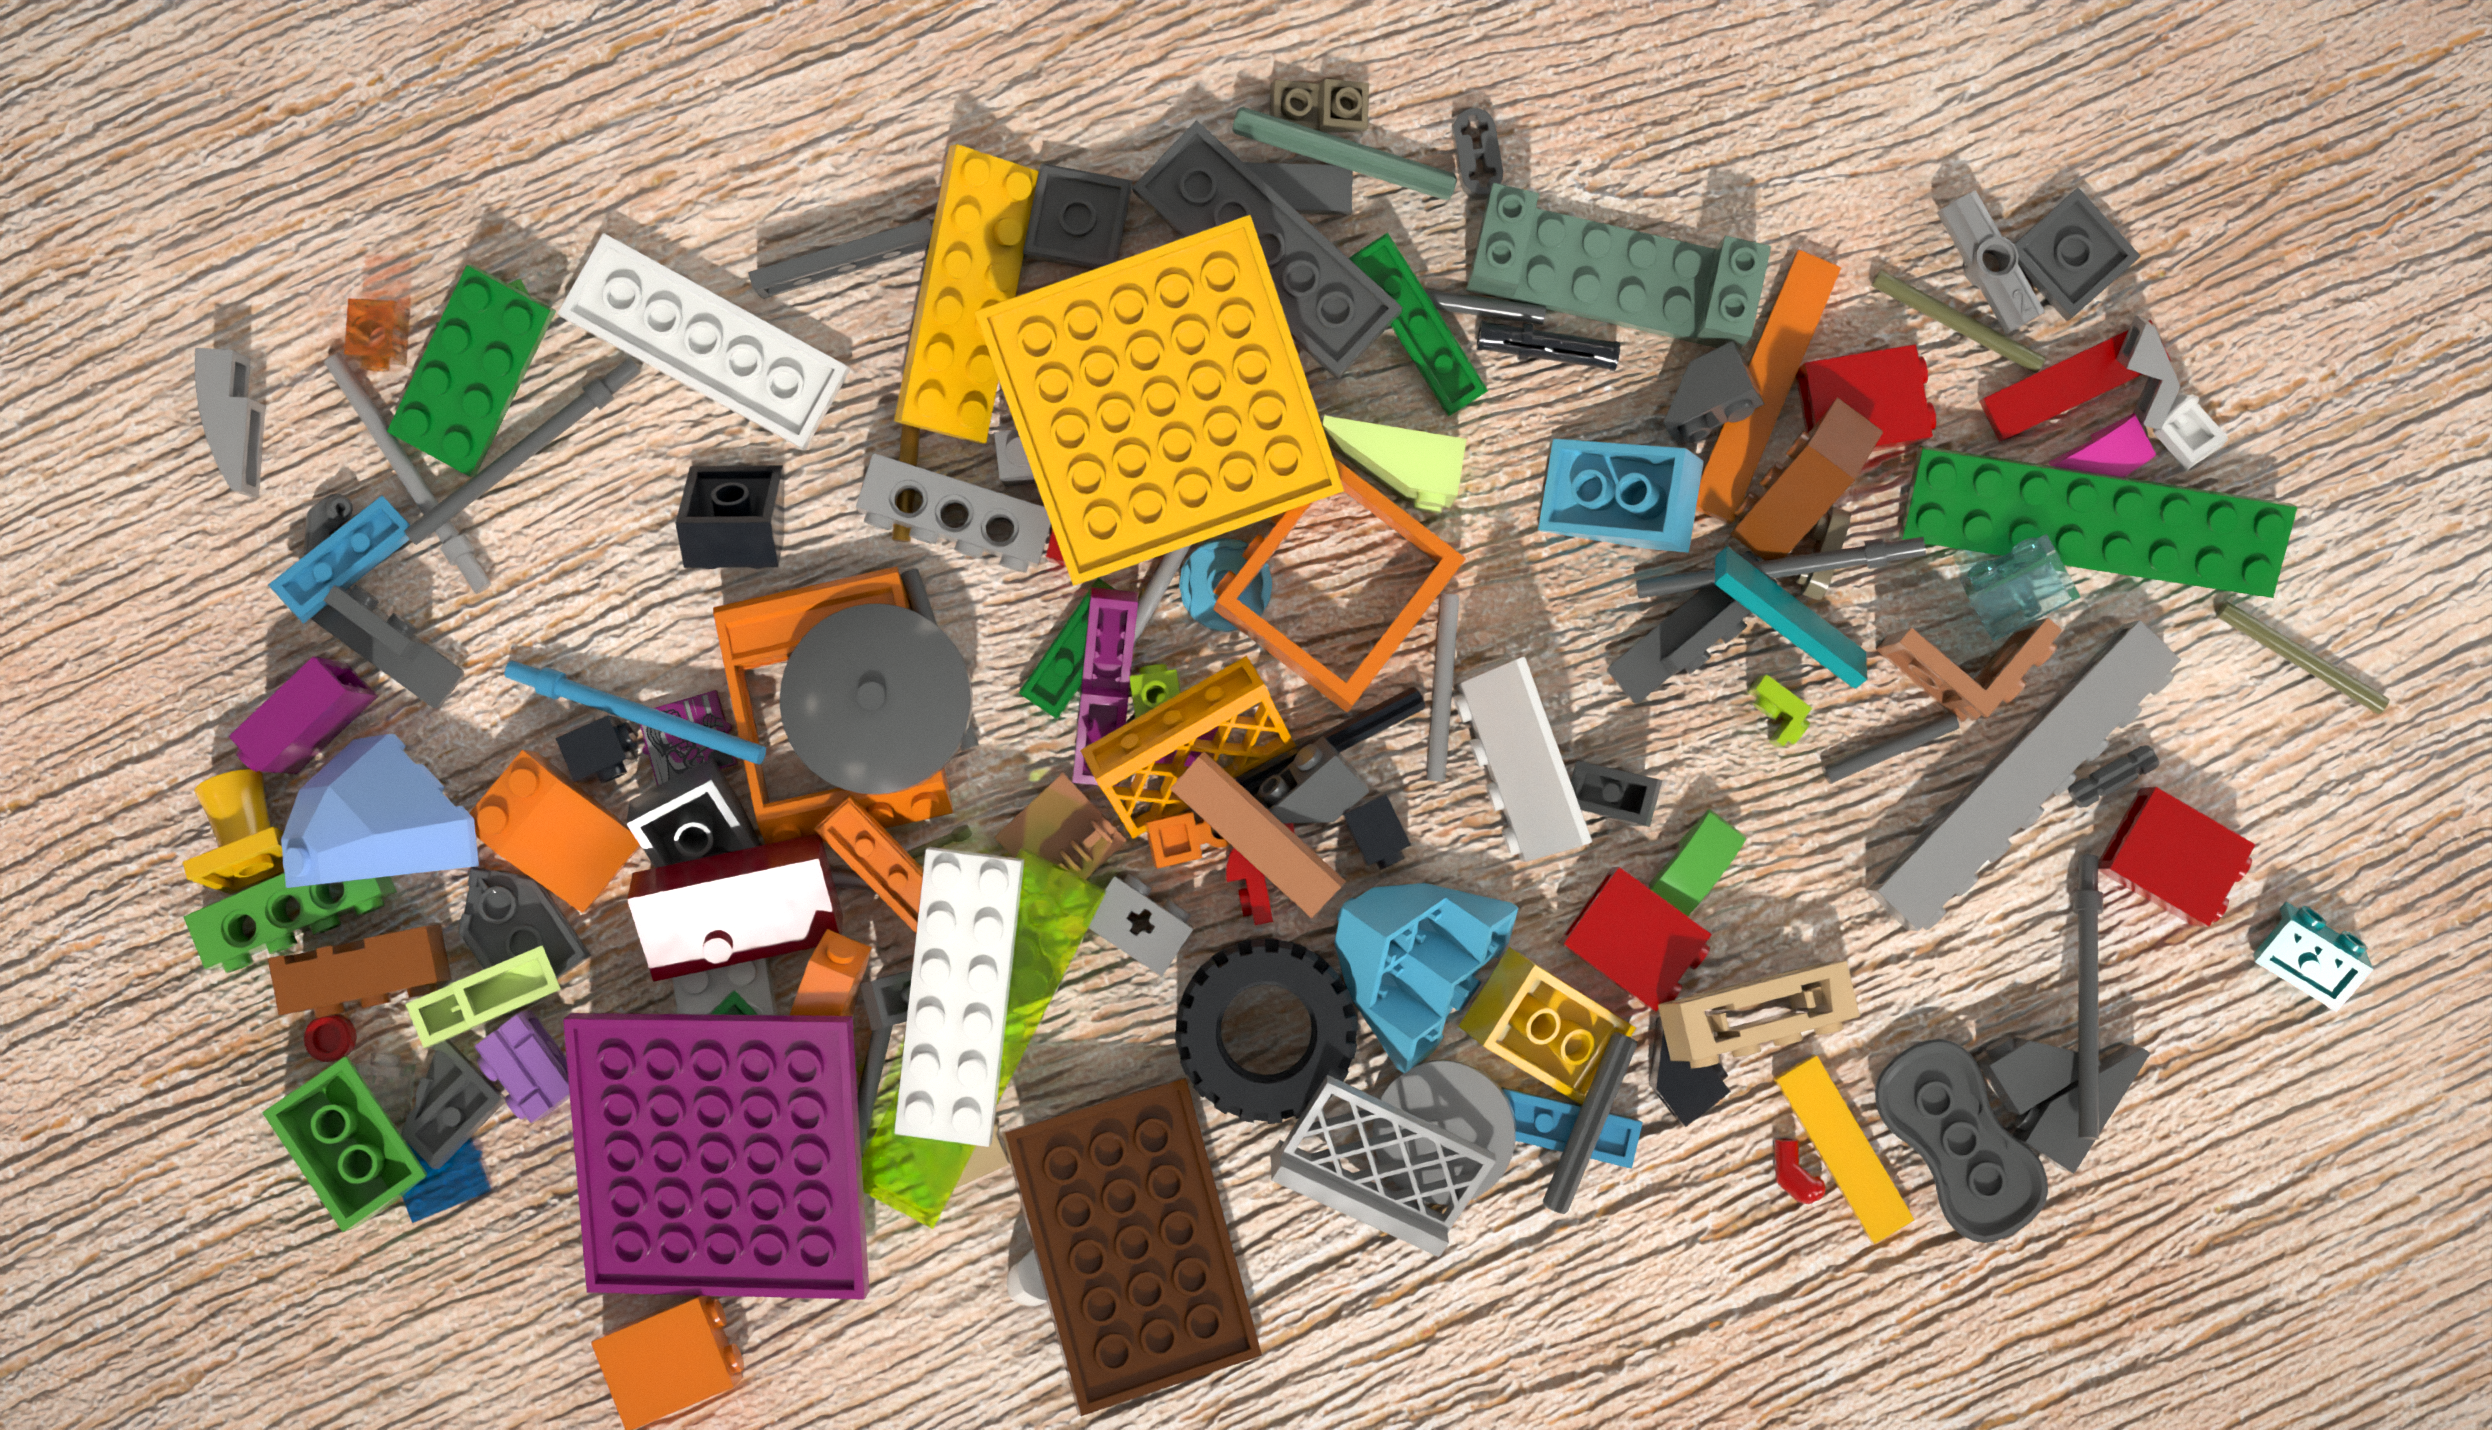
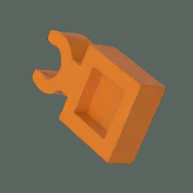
[1144,811,1230,869]

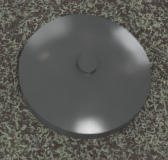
[780,604,973,795]

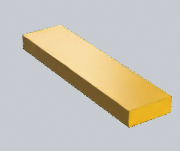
[1773,1054,1915,1244]

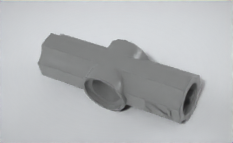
[1937,190,2045,334]

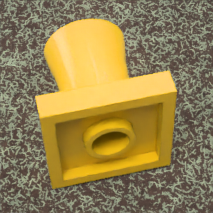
[182,769,284,895]

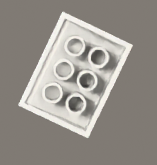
[1453,656,1592,862]

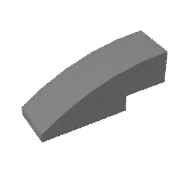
[195,348,266,498]

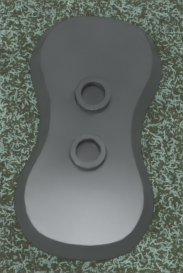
[1875,1039,2048,1243]

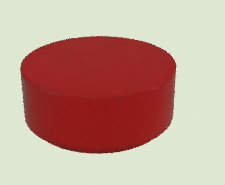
[304,1014,357,1062]

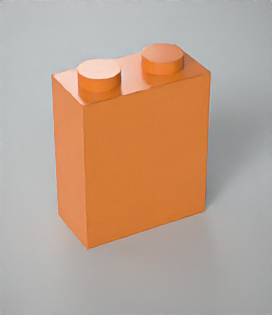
[591,1295,744,1430]

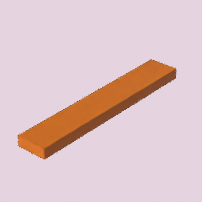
[1696,249,1842,524]

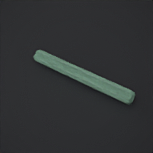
[1232,107,1457,200]

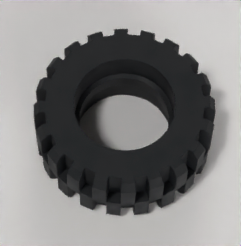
[1175,938,1358,1124]

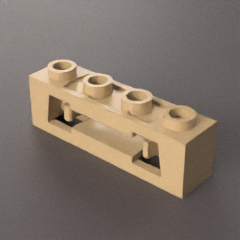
[1658,961,1860,1068]

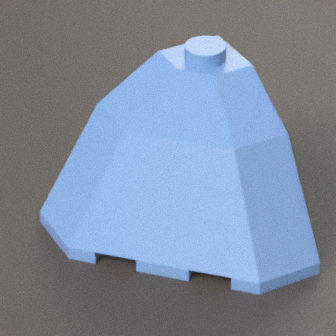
[281,734,479,888]

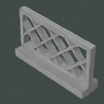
[1270,1075,1496,1257]

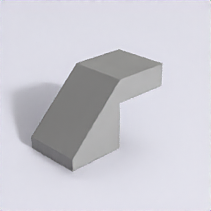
[2116,315,2180,431]

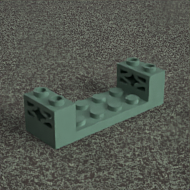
[1466,183,1772,350]

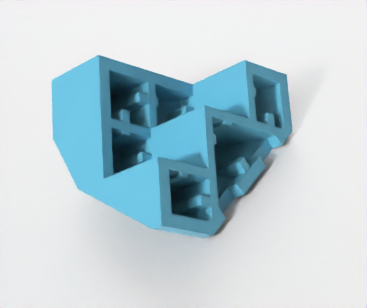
[1334,883,1519,1074]

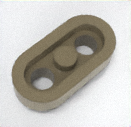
[1795,506,1851,601]

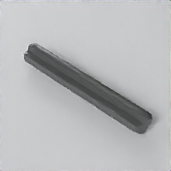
[1543,1032,1637,1214]

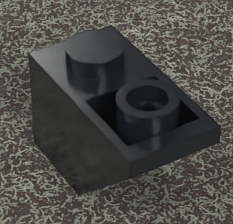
[1649,1016,1731,1127]

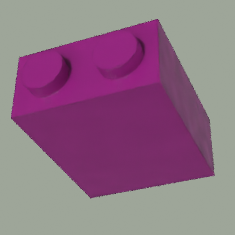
[228,656,379,774]

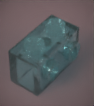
[1960,534,2081,642]

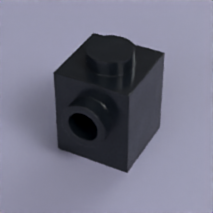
[556,715,638,783]

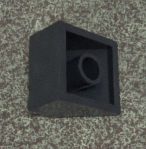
[675,465,784,569]

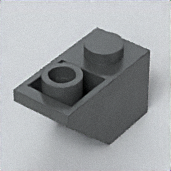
[1664,341,1764,445]
[1253,736,1370,823]

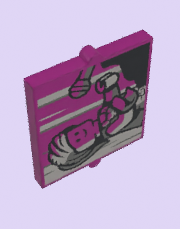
[640,690,738,786]

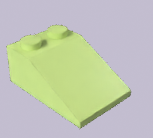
[1322,415,1467,514]

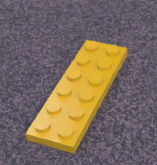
[894,144,1039,444]

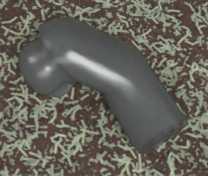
[304,494,353,555]

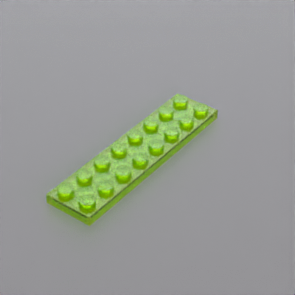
[861,847,1108,1229]

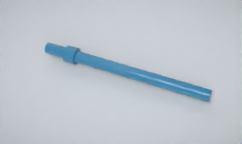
[504,660,766,765]

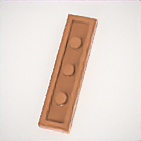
[1170,752,1346,918]

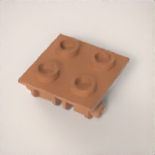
[994,772,1127,905]

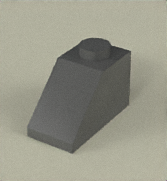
[1977,1036,2101,1115]

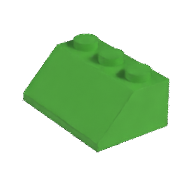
[262,1056,428,1232]

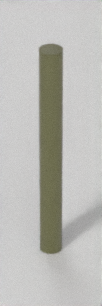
[1871,269,2046,373]
[2216,601,2390,714]

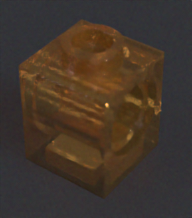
[344,298,410,372]

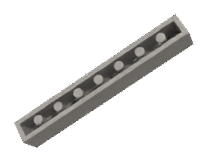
[1866,620,2181,931]

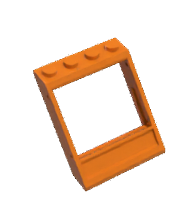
[713,566,954,844]

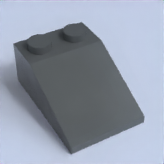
[626,758,762,868]

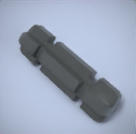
[2068,745,2160,808]

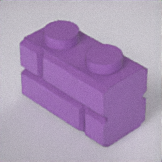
[474,1010,570,1123]

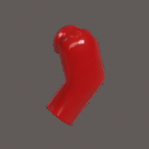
[1774,1138,1826,1204]

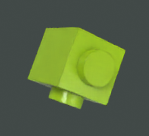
[1129,664,1181,719]

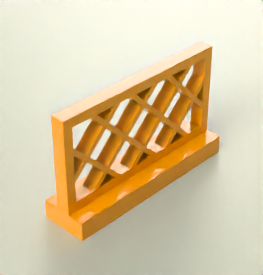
[1080,656,1296,839]

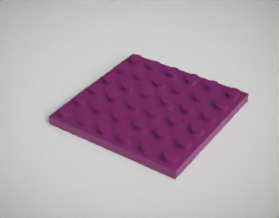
[563,1013,870,1300]

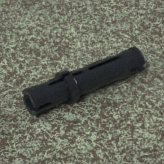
[1476,320,1620,372]

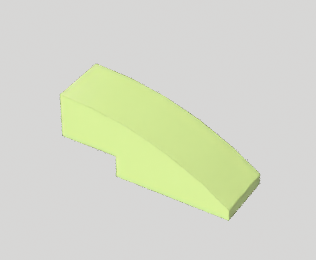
[405,945,561,1048]

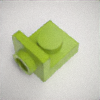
[1747,674,1812,747]

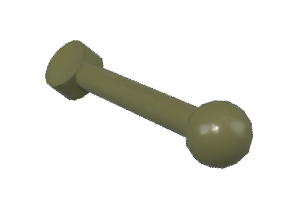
[907,825,972,859]

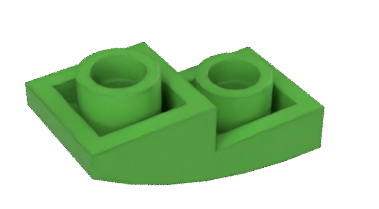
[1649,809,1746,916]

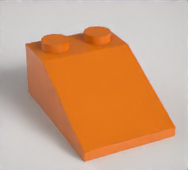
[469,750,641,913]

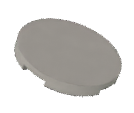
[1373,1059,1517,1205]

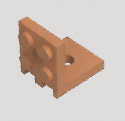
[1876,618,2062,723]

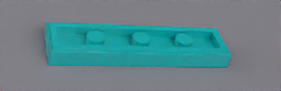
[1715,546,1868,689]

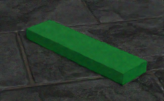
[1349,232,1488,417]

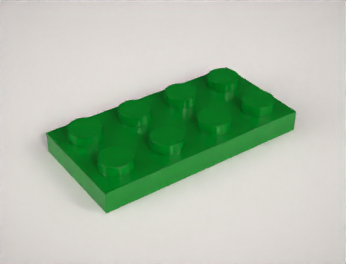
[387,265,556,477]

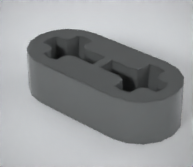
[1452,108,1503,200]

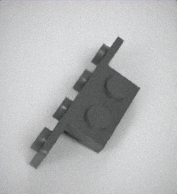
[1607,551,1777,704]
[310,585,465,709]

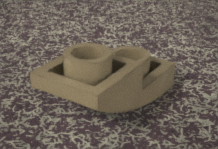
[1269,79,1369,133]

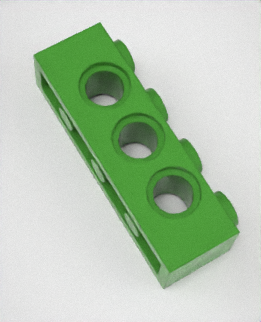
[183,873,397,973]

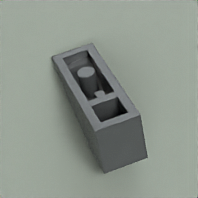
[2013,1044,2151,1174]

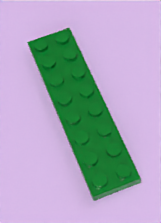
[1899,445,2298,598]

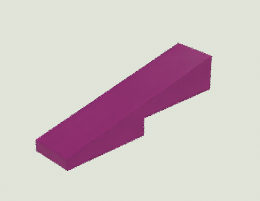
[1072,587,1138,787]

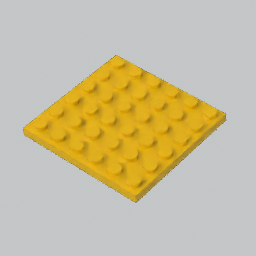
[975,215,1344,586]

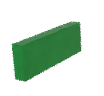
[1018,578,1116,720]

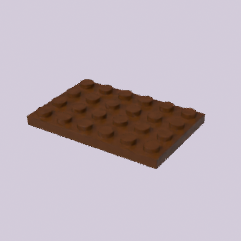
[1002,1078,1262,1416]

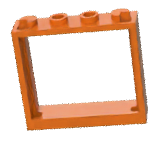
[1213,457,1466,713]

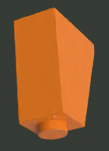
[789,929,872,1017]

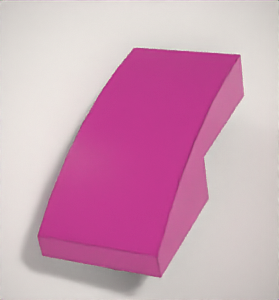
[2049,413,2156,477]

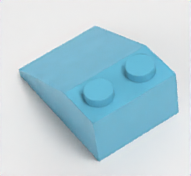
[1538,439,1704,553]

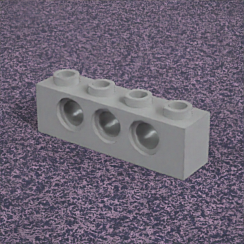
[856,453,1051,573]

